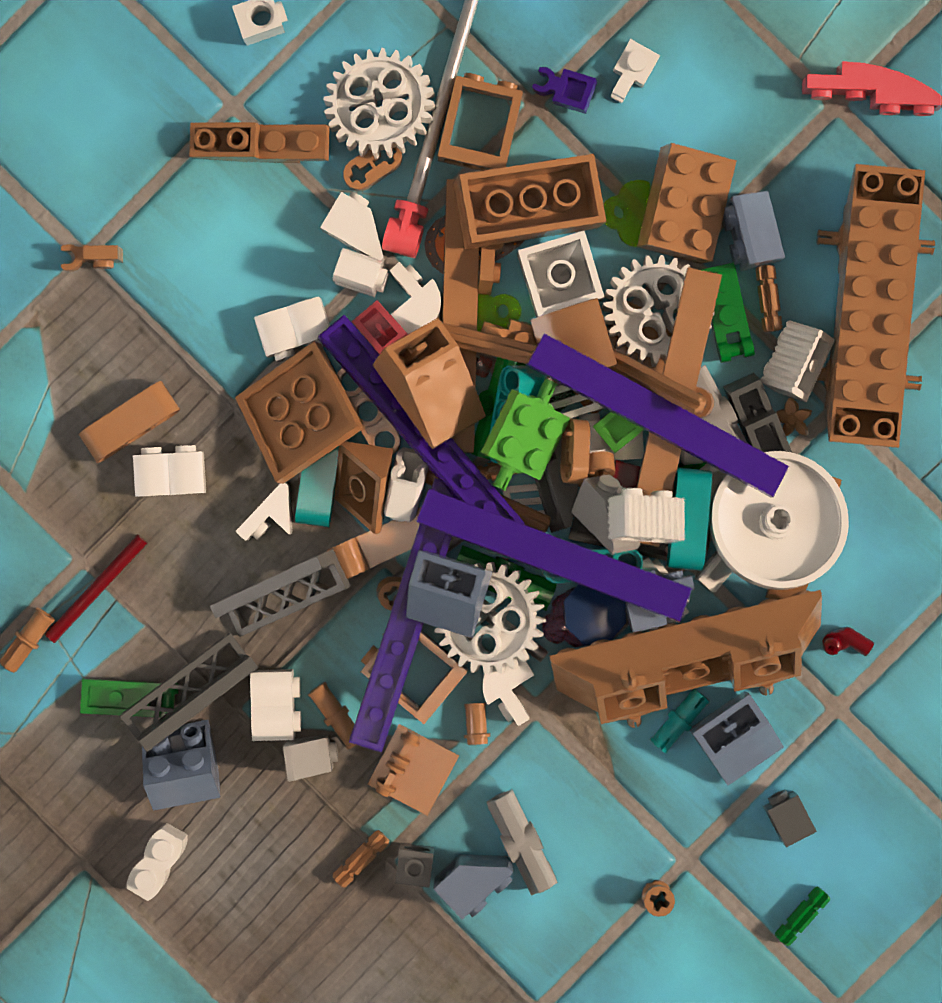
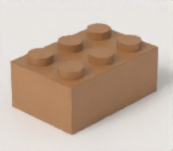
[637,143,736,264]

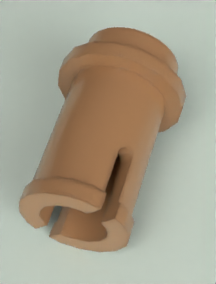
[464,703,491,745]

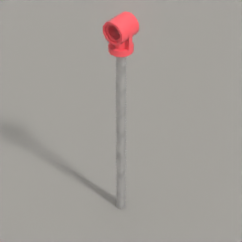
[382,0,479,259]

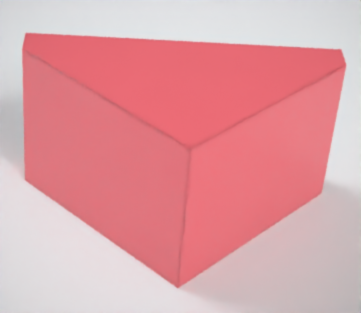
[351,300,408,355]

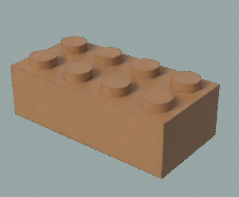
[453,154,606,250]

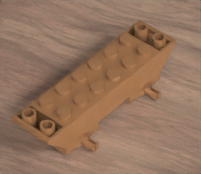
[817,164,935,448]
[550,590,822,728]

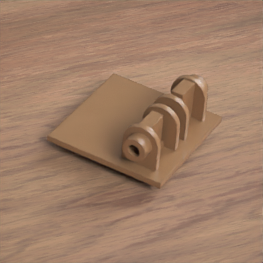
[368,724,459,816]

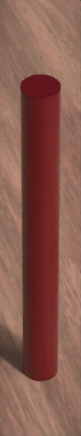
[45,534,147,643]

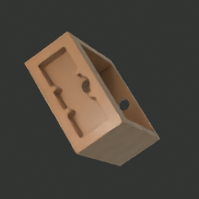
[437,73,523,171]
[361,631,468,724]

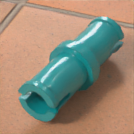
[650,688,710,754]

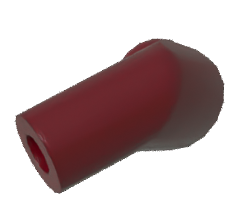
[822,627,874,656]

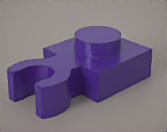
[532,67,597,114]

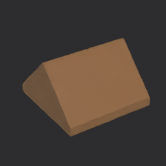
[334,441,393,534]

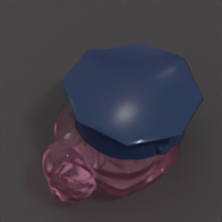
[542,584,626,648]

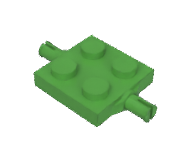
[481,378,570,491]

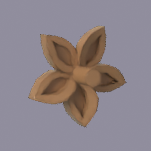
[776,397,812,436]

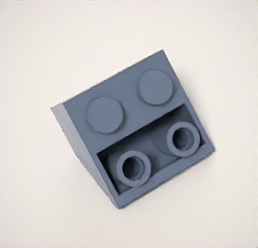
[722,191,785,271]
[406,551,493,638]
[690,691,784,785]
[141,720,221,811]
[434,854,513,920]

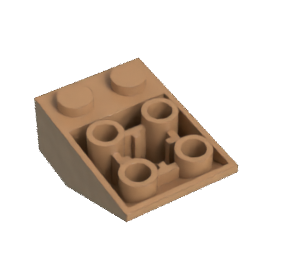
[373,318,486,449]

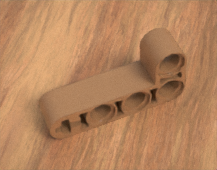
[326,507,422,579]

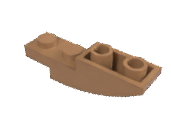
[189,122,330,163]

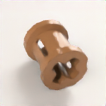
[642,880,675,917]

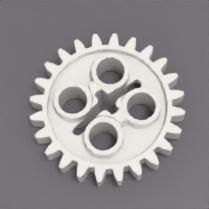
[323,48,435,159]
[601,255,714,367]
[434,562,546,675]

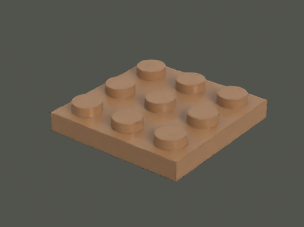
[235,341,364,484]

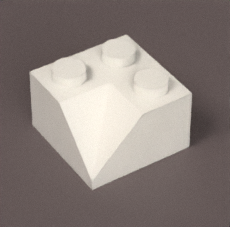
[517,231,604,318]

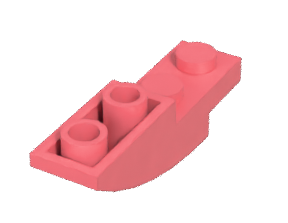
[802,61,942,116]

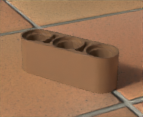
[337,368,401,455]
[78,381,180,463]

